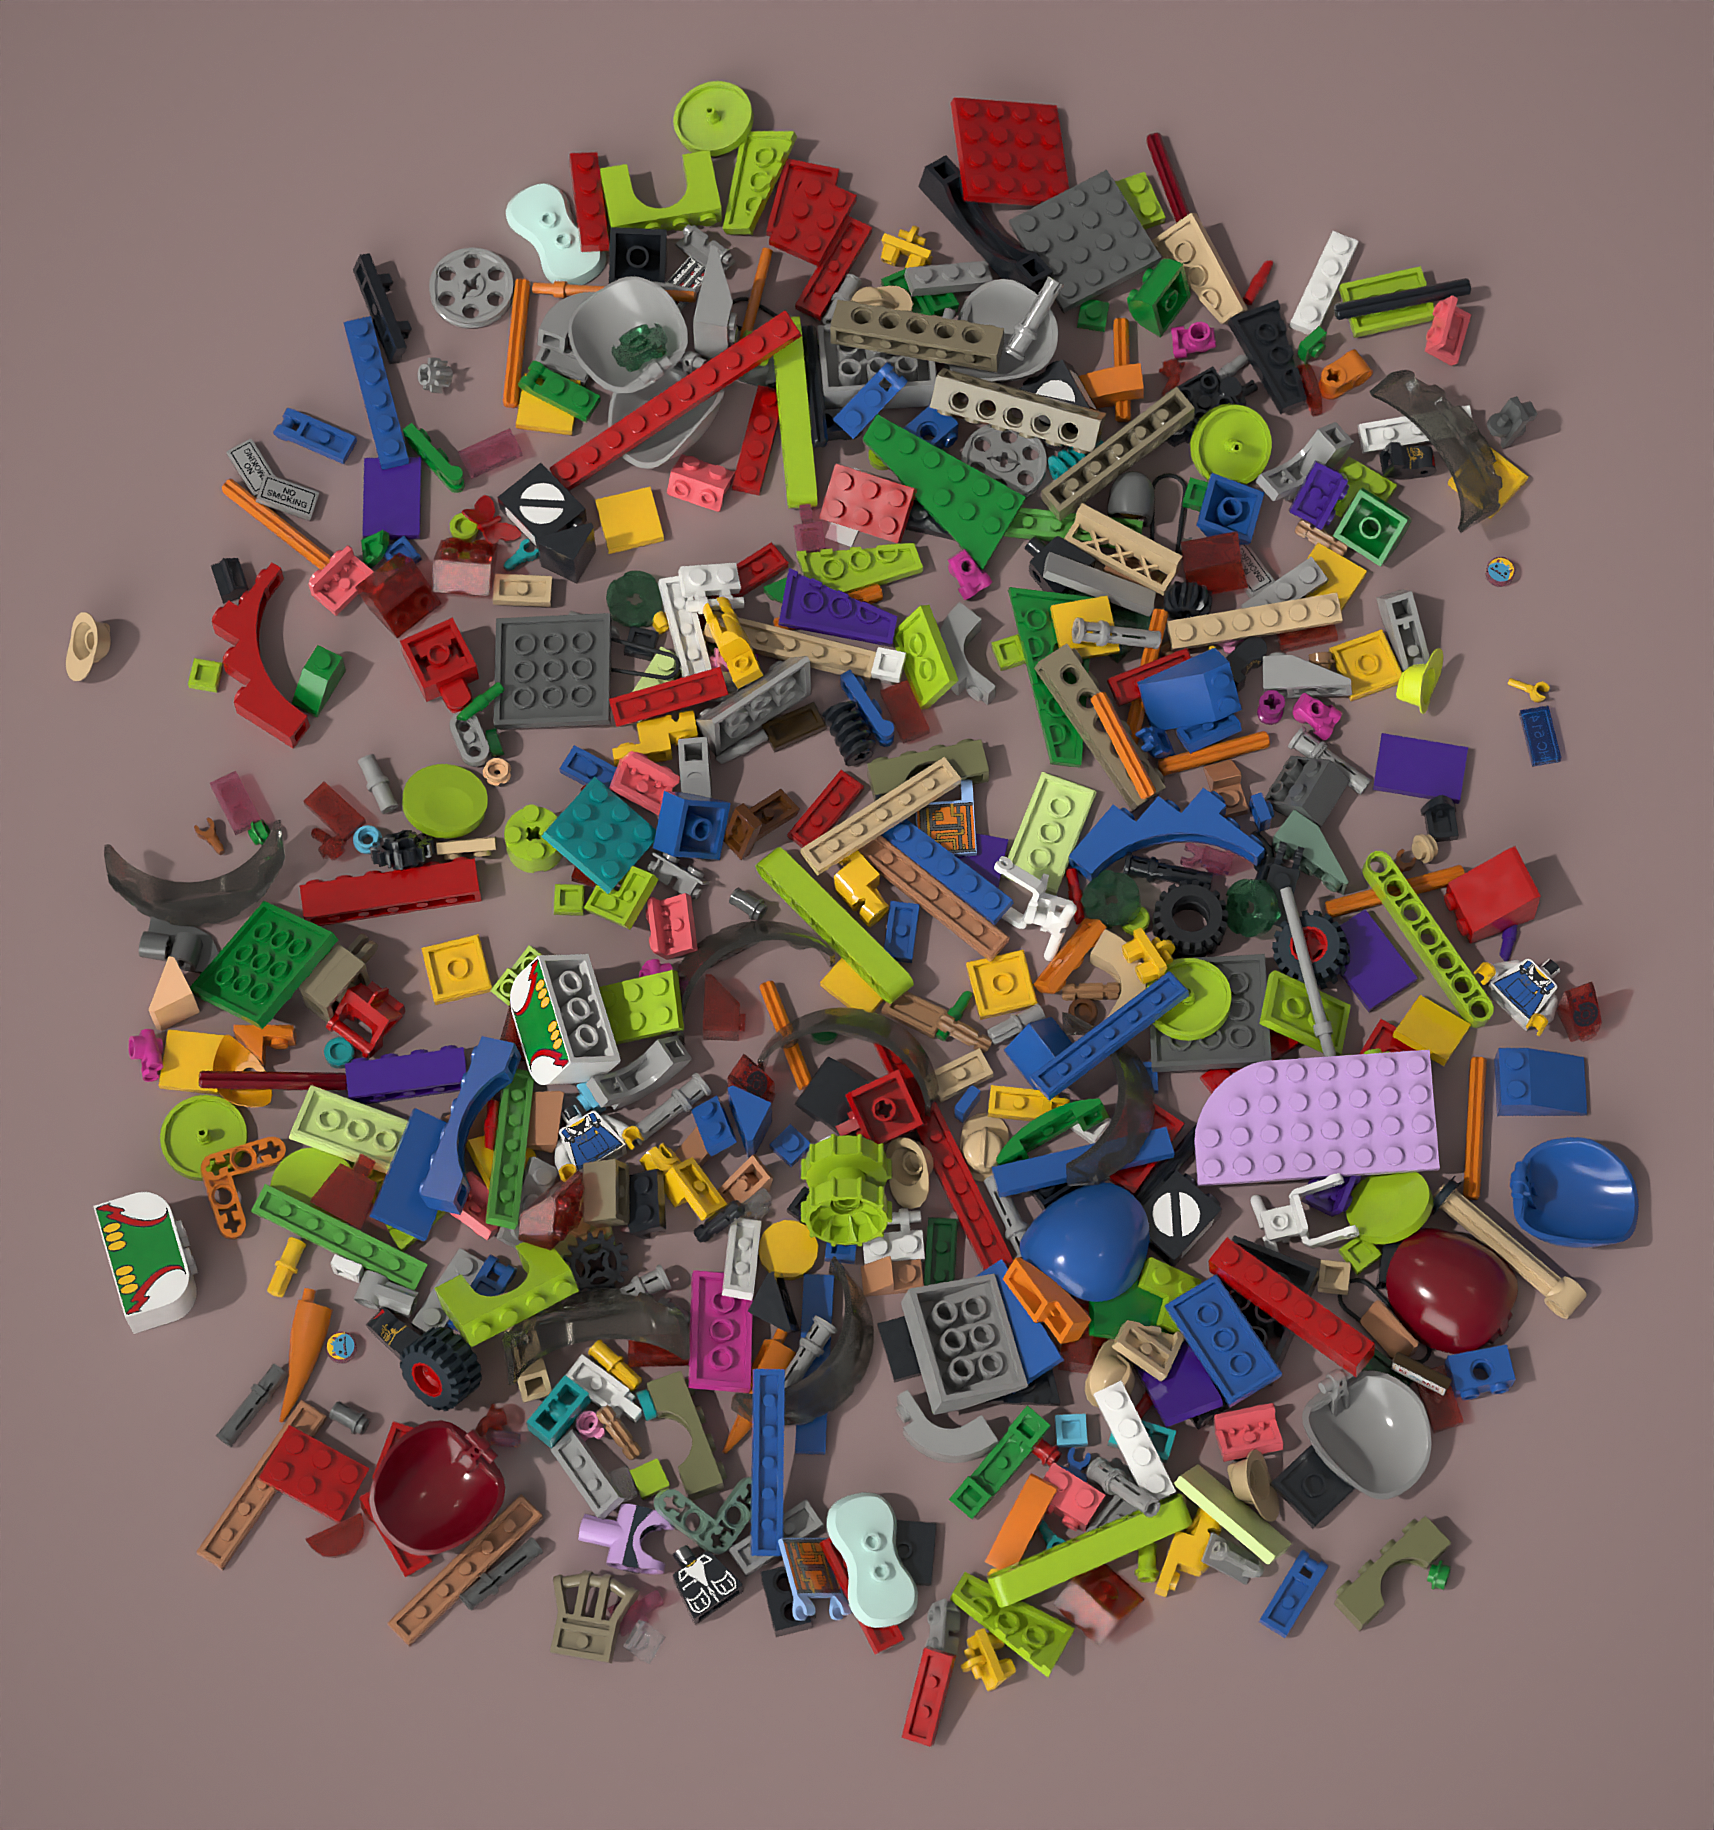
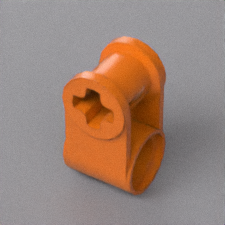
[1317,349,1373,400]

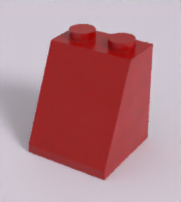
[1444,846,1541,944]

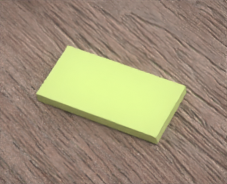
[1001,772,1097,896]
[289,1085,408,1174]
[1174,1464,1292,1564]

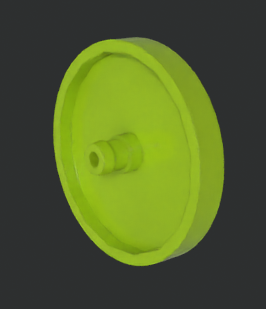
[673,81,754,156]
[1190,404,1272,485]
[402,764,488,839]
[1146,958,1232,1041]
[160,1095,248,1181]
[270,1147,358,1223]
[1346,1172,1433,1244]

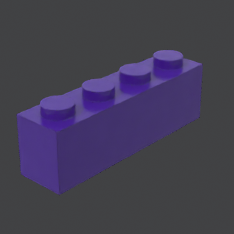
[345,1045,467,1105]

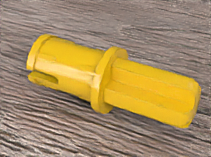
[267,1237,306,1298]
[588,1339,642,1392]

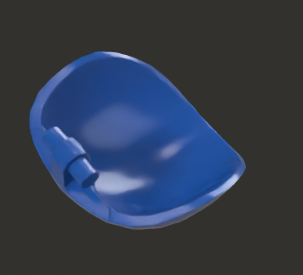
[1510,1137,1638,1248]
[1020,1182,1150,1302]

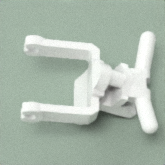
[994,856,1077,961]
[1250,1173,1360,1253]

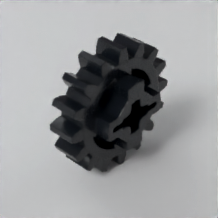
[370,830,435,870]
[563,1230,629,1296]

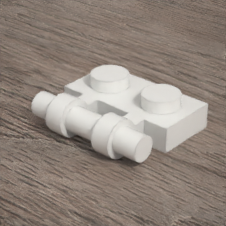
[678,563,744,614]
[863,1208,925,1265]

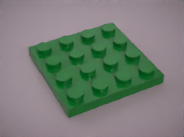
[190,901,339,1029]

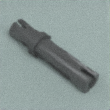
[216,1363,289,1447]
[459,1537,543,1611]

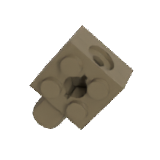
[299,933,378,1023]

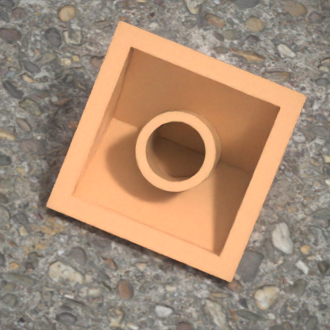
[149,956,200,1031]

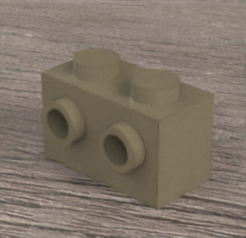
[581,1159,630,1228]

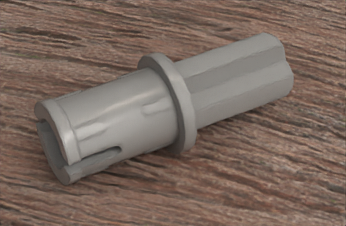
[987,1003,1046,1045]

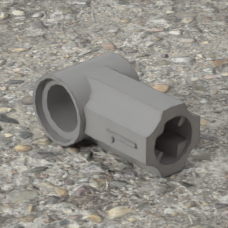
[354,1271,419,1318]

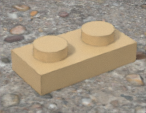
[493,574,553,607]
[436,836,497,860]
[927,1048,994,1103]

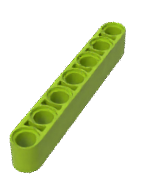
[771,316,817,509]
[755,847,914,1004]
[1362,851,1494,1028]
[987,1494,1193,1607]

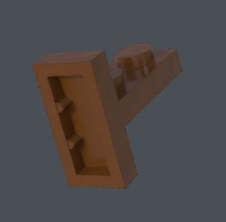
[723,789,800,860]

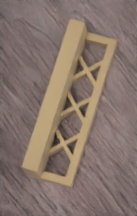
[1064,503,1183,595]

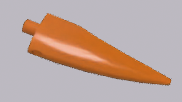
[279,1288,333,1423]
[722,1328,796,1454]

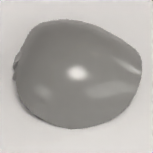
[568,276,688,393]
[942,279,1058,384]
[608,351,724,469]
[1302,1368,1431,1499]

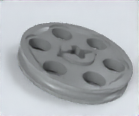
[429,248,514,328]
[961,424,1047,498]

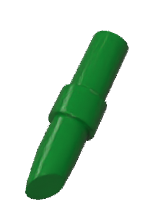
[456,682,505,721]
[935,991,972,1041]

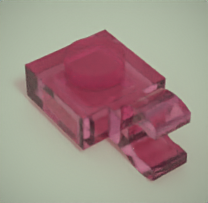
[794,504,826,553]
[1180,843,1234,875]
[607,1590,664,1637]

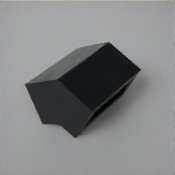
[211,558,249,603]

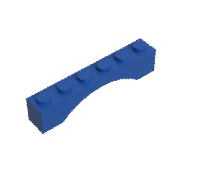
[420,1036,522,1215]

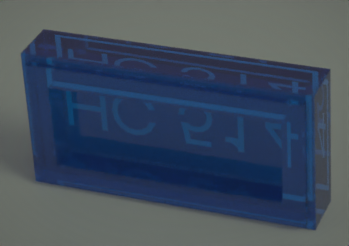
[1519,705,1562,767]

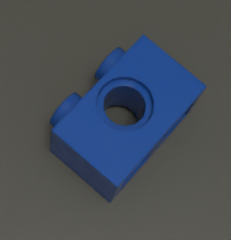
[903,405,959,450]
[1444,1344,1516,1400]

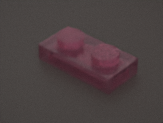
[458,428,523,479]
[209,771,261,836]

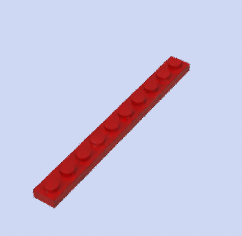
[549,310,802,491]
[872,1026,1014,1271]

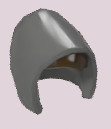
[1107,471,1155,527]

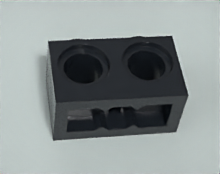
[761,1566,816,1637]

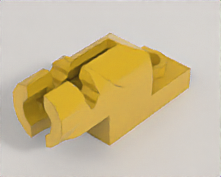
[703,596,764,689]
[612,710,698,767]
[834,850,890,927]
[639,1142,727,1221]
[1154,1508,1223,1598]

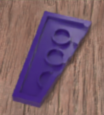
[778,568,897,647]

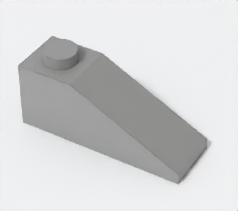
[1376,589,1430,673]
[1263,652,1352,698]

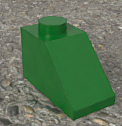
[292,645,346,718]

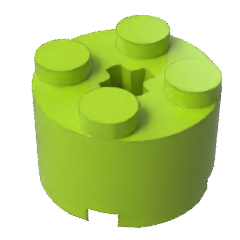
[504,804,563,873]

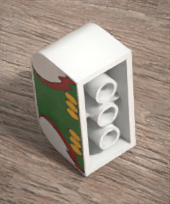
[510,954,621,1085]
[93,1192,198,1334]

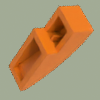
[1079,363,1144,408]
[1003,1257,1091,1344]
[985,1473,1058,1570]

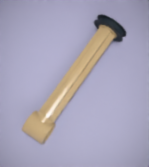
[1432,1176,1587,1319]

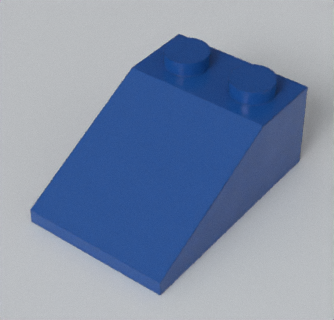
[1137,648,1242,730]
[1494,1048,1587,1116]

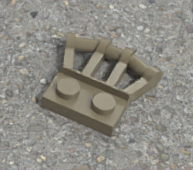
[550,1570,640,1664]

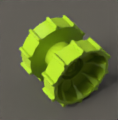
[801,1134,892,1247]

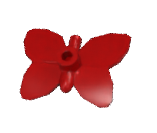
[462,495,521,545]

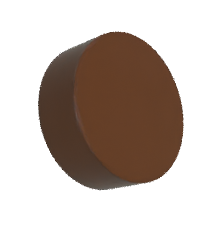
[1068,998,1098,1029]

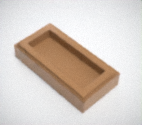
[881,991,948,1039]

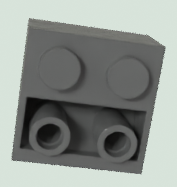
[1264,756,1349,828]

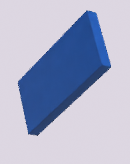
[370,1108,448,1242]
[975,1259,1064,1393]
[1165,1274,1282,1407]

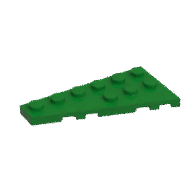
[863,414,1026,572]
[1008,587,1094,768]

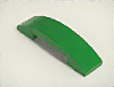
[996,1098,1109,1165]
[949,1405,1051,1520]

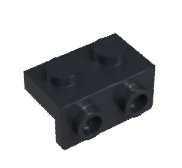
[627,1169,666,1239]

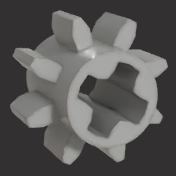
[417,357,453,393]

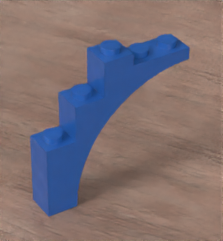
[1068,787,1265,883]

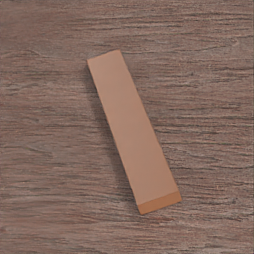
[858,835,1010,962]
[196,1400,327,1570]
[387,1494,543,1647]

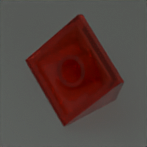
[1181,531,1248,594]

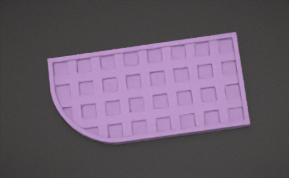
[1194,1050,1440,1186]

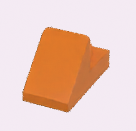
[233,1025,296,1067]

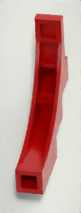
[212,562,310,749]

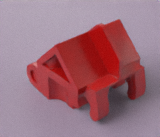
[326,981,405,1059]

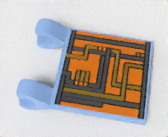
[916,779,977,857]
[778,1538,852,1621]

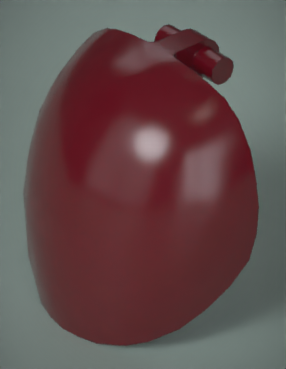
[1386,1228,1518,1354]
[369,1420,506,1556]

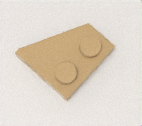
[1112,1320,1184,1382]

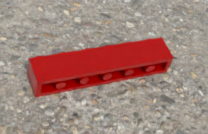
[299,857,482,926]
[1208,1237,1375,1377]

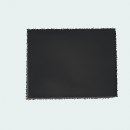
[609,227,668,284]
[536,522,596,584]
[748,1271,800,1332]

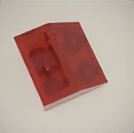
[433,537,498,596]
[355,553,442,639]
[518,1171,584,1251]

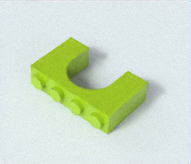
[600,150,722,231]
[435,1232,579,1347]

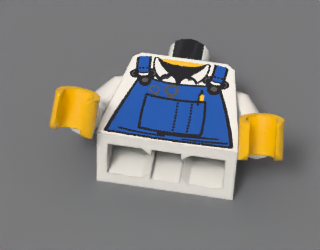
[1474,958,1560,1036]
[554,1105,644,1186]

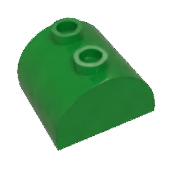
[1127,259,1191,338]
[1333,487,1412,567]

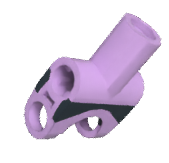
[578,1503,675,1575]

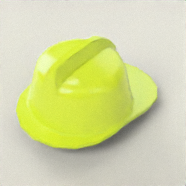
[1396,648,1443,714]

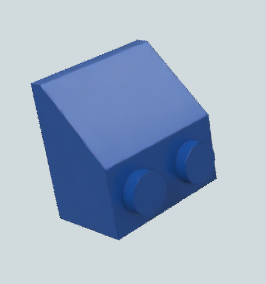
[653,791,731,860]

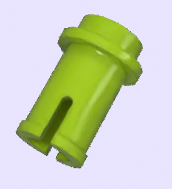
[1135,1542,1159,1583]

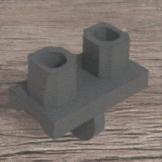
[1487,396,1537,448]

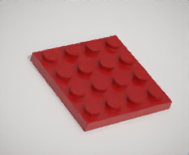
[951,97,1069,206]

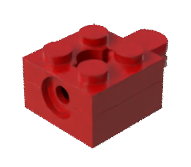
[400,617,479,713]

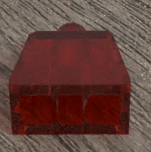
[310,1153,378,1230]

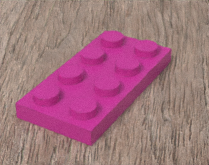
[688,1270,753,1393]

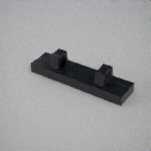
[353,253,412,364]

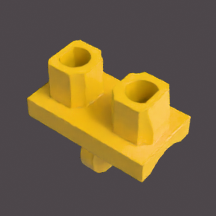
[881,225,933,269]
[1122,927,1175,984]
[960,1628,1016,1692]

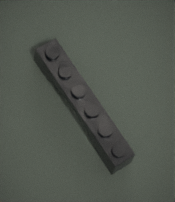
[918,155,1053,295]

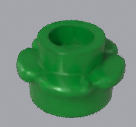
[248,819,274,847]
[1427,1560,1451,1590]

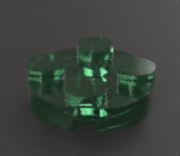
[611,323,668,372]
[606,570,664,627]
[1081,870,1141,929]
[1225,879,1281,937]

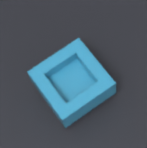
[576,1082,606,1114]
[1055,1414,1088,1448]

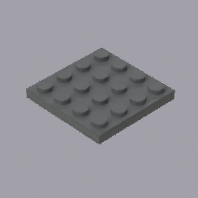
[1009,170,1162,314]
[494,613,612,729]
[1150,954,1271,1072]

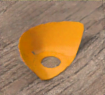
[213,1035,272,1107]

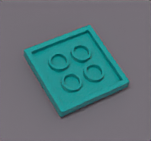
[541,777,656,894]

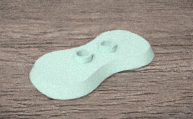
[506,183,606,285]
[827,1492,918,1628]

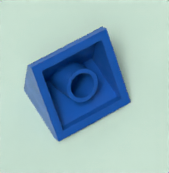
[1196,473,1265,545]
[1004,1017,1073,1090]
[727,1086,772,1159]

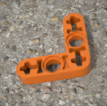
[200,1136,286,1240]

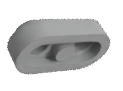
[450,711,490,767]

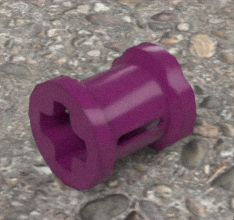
[1257,690,1285,725]

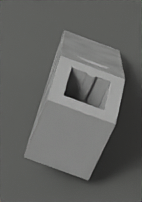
[678,737,713,798]

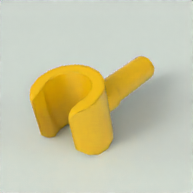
[653,611,670,634]
[1508,678,1550,703]

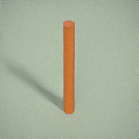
[739,248,773,341]

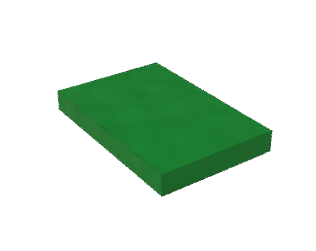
[1089,1281,1172,1339]

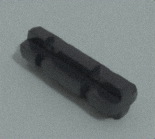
[693,1200,745,1243]

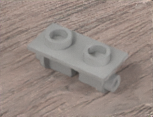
[675,224,736,272]
[647,852,710,900]
[1201,1533,1264,1585]
[926,1598,961,1660]

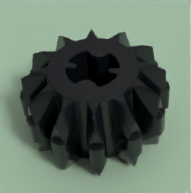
[1163,580,1213,619]

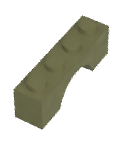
[867,739,989,801]
[647,1370,727,1501]
[1334,1516,1451,1631]

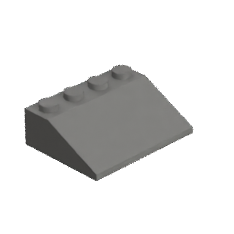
[693,245,739,361]
[818,324,936,409]
[696,656,811,757]
[901,1274,1028,1415]

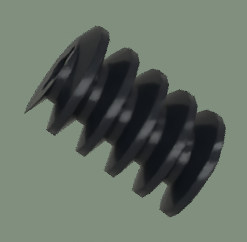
[822,700,876,766]

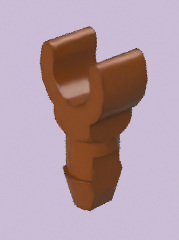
[194,817,225,855]
[1395,849,1416,874]

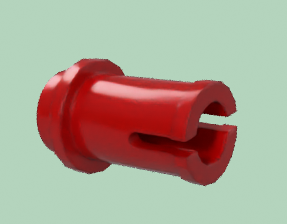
[1031,1438,1062,1467]

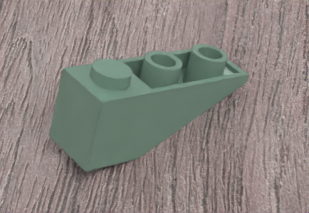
[1272,810,1349,895]

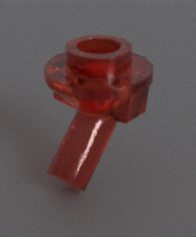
[1158,358,1186,396]
[311,827,347,861]
[475,1403,508,1437]

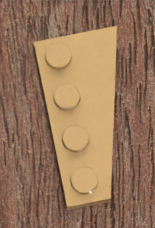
[1151,213,1248,324]

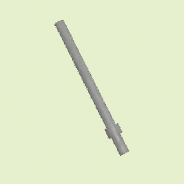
[1280,887,1336,1057]

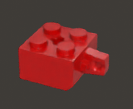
[836,1069,928,1145]

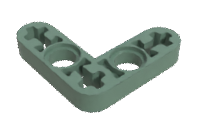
[654,1476,751,1554]

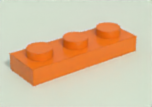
[1033,919,1107,994]

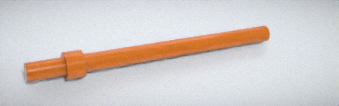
[532,281,697,303]

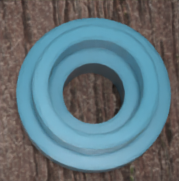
[353,825,382,854]

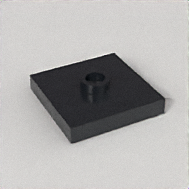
[877,1316,922,1383]
[1270,1444,1355,1529]
[896,1520,937,1586]

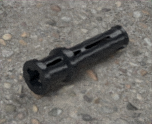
[1122,851,1213,887]

